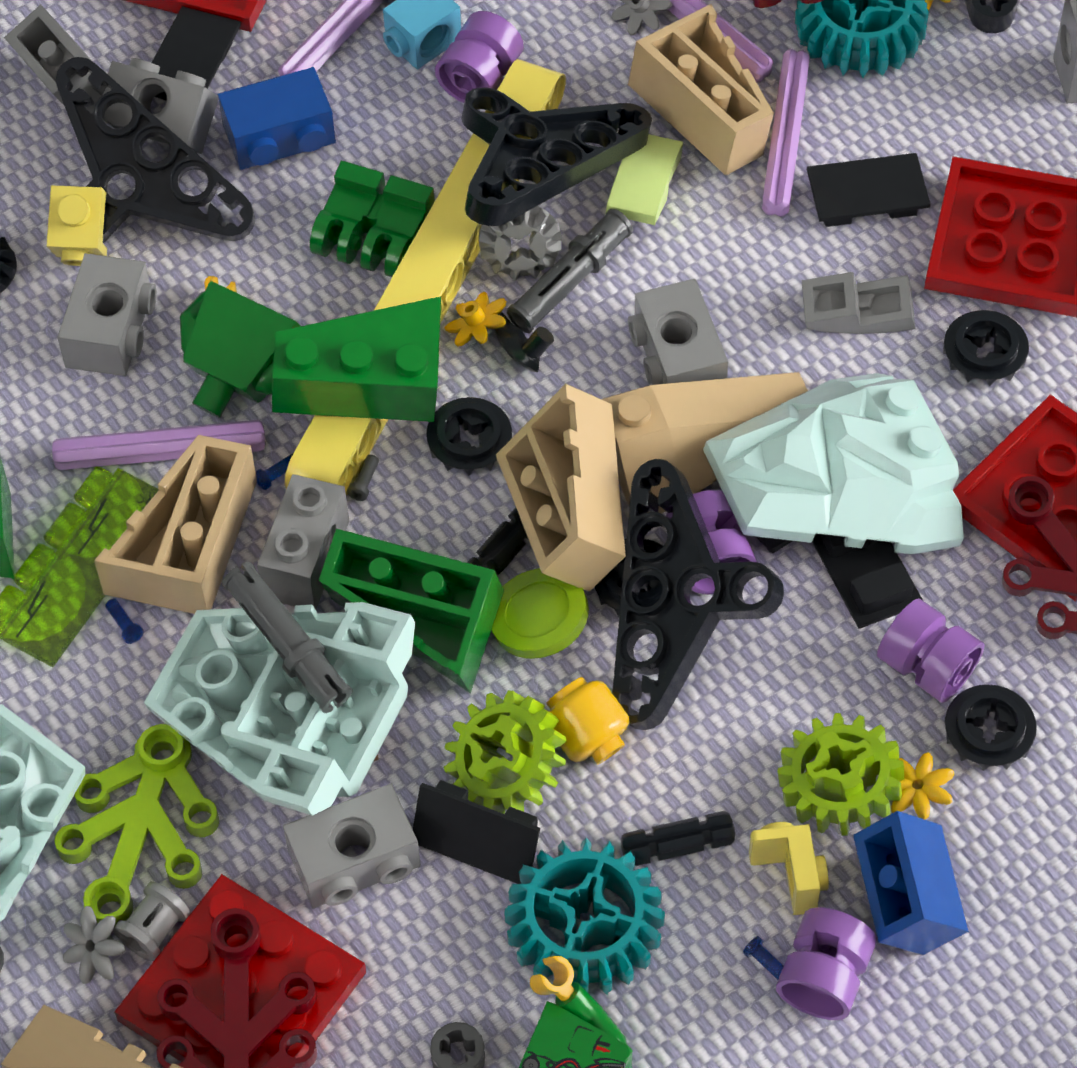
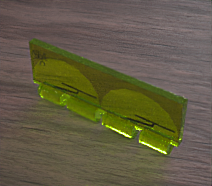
[0,466,159,668]

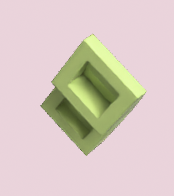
[606,134,683,225]

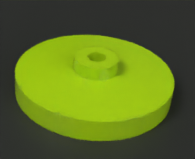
[491,568,589,659]

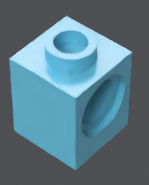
[383,0,461,70]

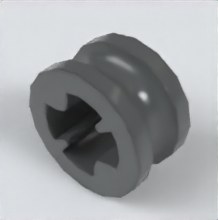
[430,1022,485,1068]

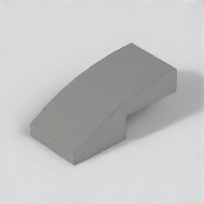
[802,272,916,334]

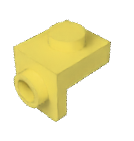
[46,185,107,266]
[748,822,829,915]

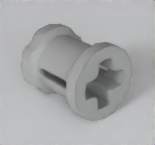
[113,881,191,961]

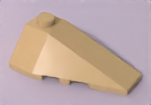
[602,372,808,513]

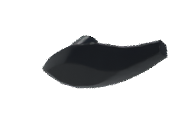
[493,312,554,372]

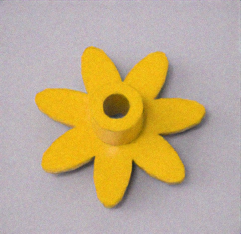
[444,292,506,347]
[891,752,954,820]

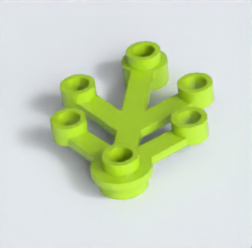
[54,724,219,926]

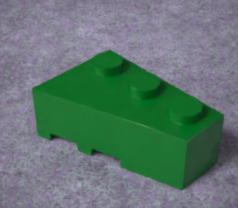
[272,296,441,422]
[319,528,504,694]

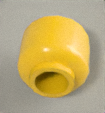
[546,677,629,765]

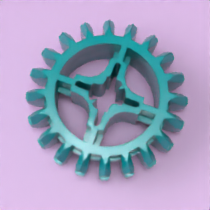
[794,0,929,78]
[504,838,665,995]

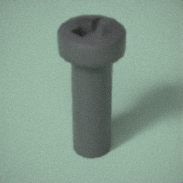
[347,455,379,501]

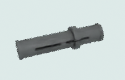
[507,209,633,333]
[222,562,353,713]

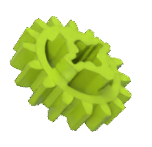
[444,690,566,814]
[778,713,905,836]

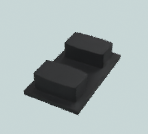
[151,6,241,101]
[806,153,931,227]
[812,533,923,629]
[413,780,540,884]

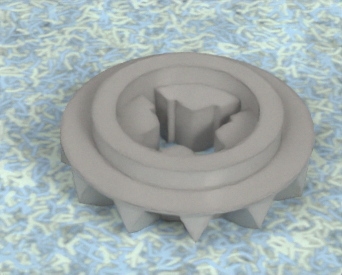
[479,206,562,281]

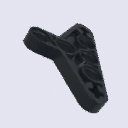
[56,57,255,243]
[461,87,652,226]
[612,459,784,730]

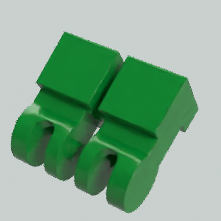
[310,160,435,277]

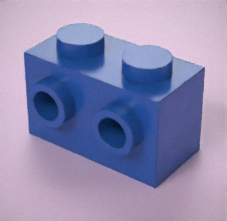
[218,67,336,170]
[853,811,969,955]

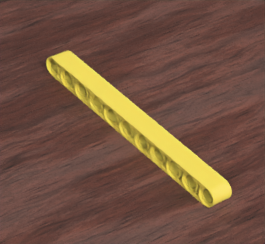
[285,59,566,496]

